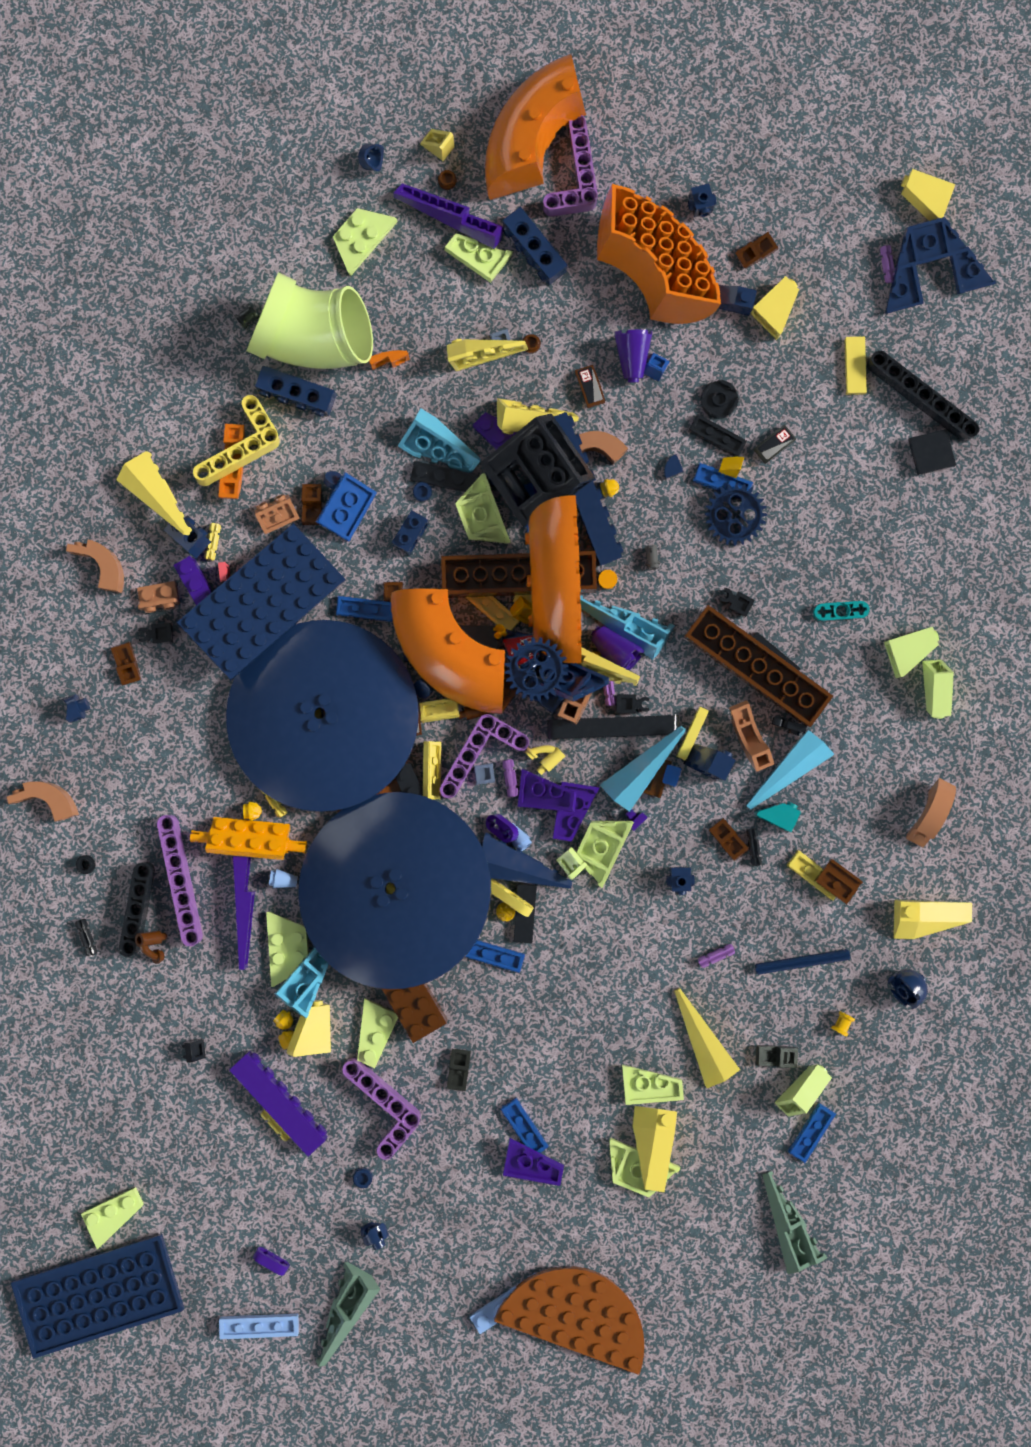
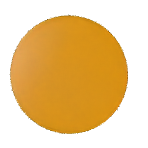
[598,570,618,589]

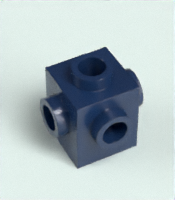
[688,183,716,218]
[666,867,695,895]

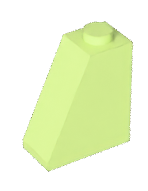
[884,627,939,678]
[922,660,954,719]
[775,1064,832,1117]

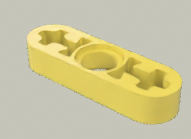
[676,706,709,760]
[491,878,534,917]

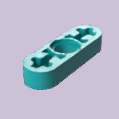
[813,601,870,621]

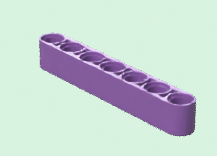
[157,815,203,946]

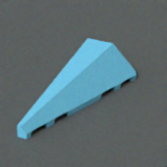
[580,595,675,660]
[600,726,686,812]
[745,730,834,810]
[274,947,329,1018]

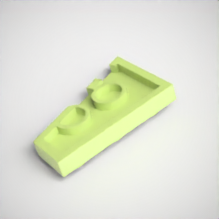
[445,233,513,283]

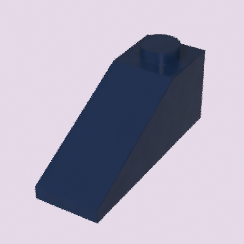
[718,285,757,316]

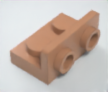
[254,494,300,534]
[137,581,180,613]

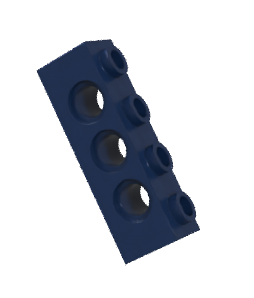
[503,206,568,285]
[255,366,337,417]

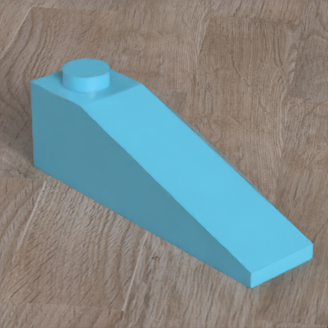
[398,408,481,473]

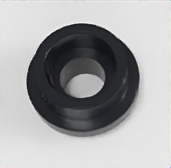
[76,855,96,874]

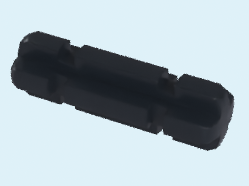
[746,828,762,866]
[75,919,97,957]

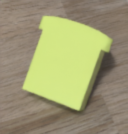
[556,847,587,880]

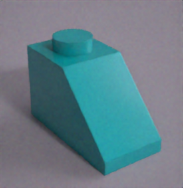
[754,801,801,832]

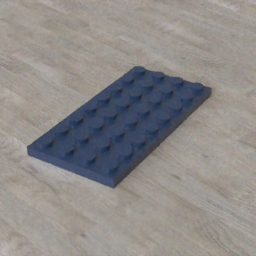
[177,523,346,681]
[11,1233,185,1359]

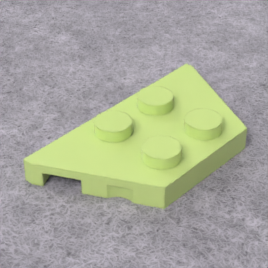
[333,208,398,276]
[455,473,511,543]
[577,821,634,888]
[266,912,309,987]
[609,1138,680,1197]

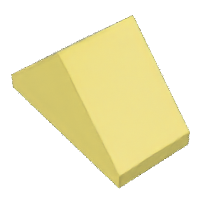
[420,129,454,161]

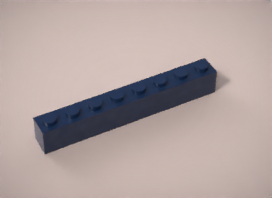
[554,412,624,566]

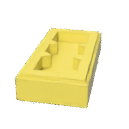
[419,698,459,723]

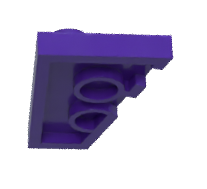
[472,412,517,450]
[518,769,577,812]
[553,782,599,842]
[503,1138,564,1186]

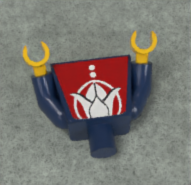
[493,624,542,672]

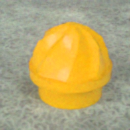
[600,479,619,498]
[243,802,262,821]
[496,902,515,921]
[273,1009,293,1030]
[278,1030,294,1050]

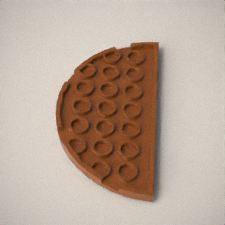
[494,1266,645,1375]

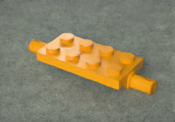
[190,817,307,860]

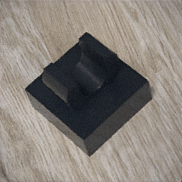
[182,1039,206,1063]

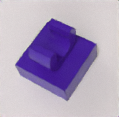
[625,809,647,831]

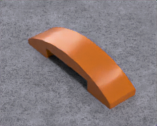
[218,424,245,499]

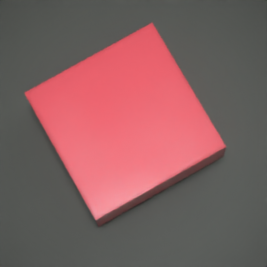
[218,562,231,583]

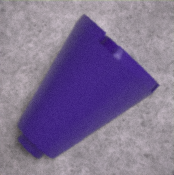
[614,329,652,383]
[591,626,644,671]

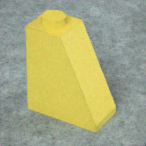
[901,169,955,221]
[750,276,799,340]
[287,1000,331,1057]

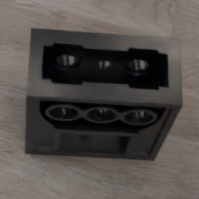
[480,413,595,528]

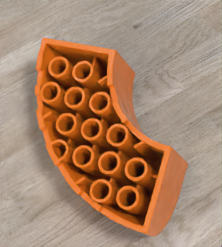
[485,54,586,200]
[597,184,721,324]
[525,495,582,663]
[391,589,505,714]

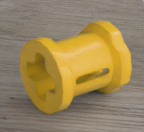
[831,1011,855,1036]

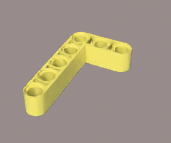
[193,395,280,486]

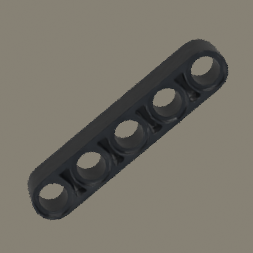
[119,862,155,957]

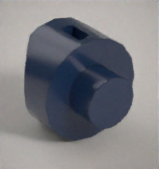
[358,143,384,171]
[61,694,90,723]
[360,1222,389,1250]

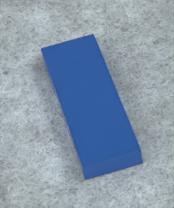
[693,463,753,500]
[336,596,393,622]
[465,940,525,973]
[500,1097,549,1153]
[788,1102,836,1163]

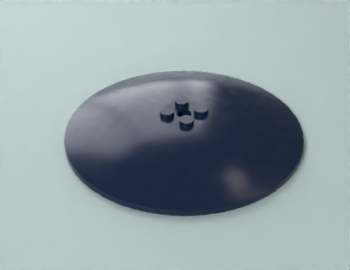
[226,620,419,812]
[299,792,491,989]

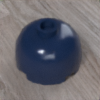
[888,969,928,1009]

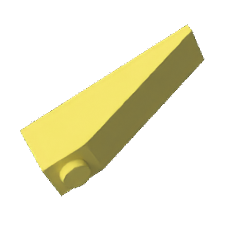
[447,339,528,371]
[497,398,579,434]
[894,900,972,939]
[632,1106,677,1192]

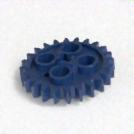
[705,483,767,546]
[504,637,568,701]

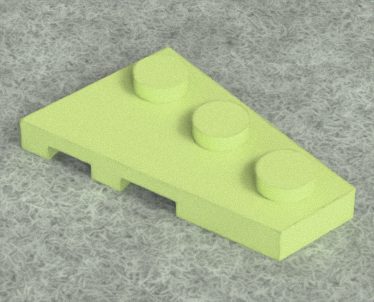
[357,998,398,1068]
[622,1064,684,1105]
[81,1187,144,1249]

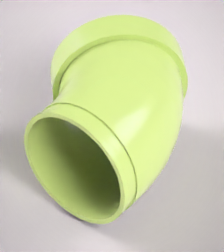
[246,272,373,369]

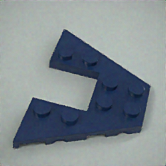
[885,217,997,314]

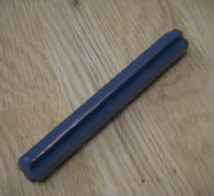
[755,949,850,975]

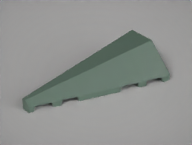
[762,1171,827,1274]
[316,1262,380,1367]

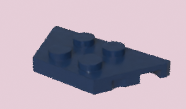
[540,655,609,702]

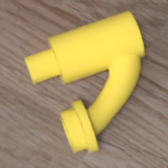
[525,745,566,775]

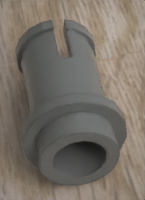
[645,545,660,570]

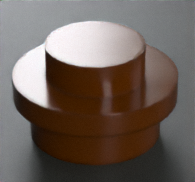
[438,170,457,190]
[522,334,541,354]

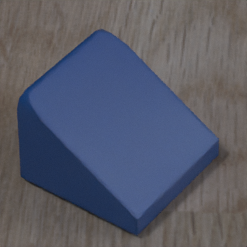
[644,353,670,382]
[662,765,682,787]

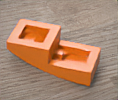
[369,350,410,370]

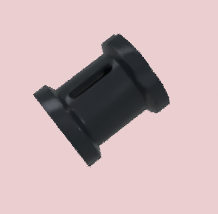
[234,303,259,329]

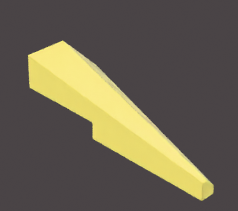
[116,451,192,535]
[576,648,640,686]
[674,988,740,1088]

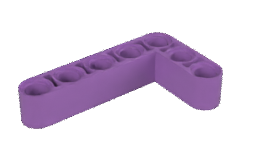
[543,115,598,217]
[440,714,529,798]
[342,1057,421,1160]

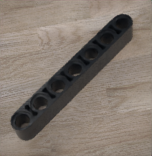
[867,350,980,442]
[547,715,680,739]

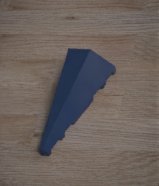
[482,833,573,889]

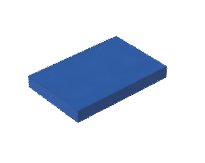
[316,472,377,542]

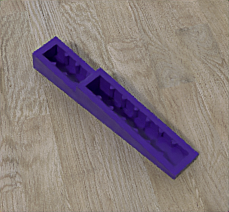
[393,183,503,249]
[233,855,255,970]

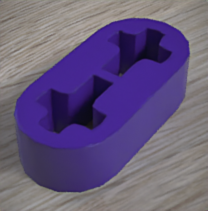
[486,814,519,843]
[253,1247,290,1276]

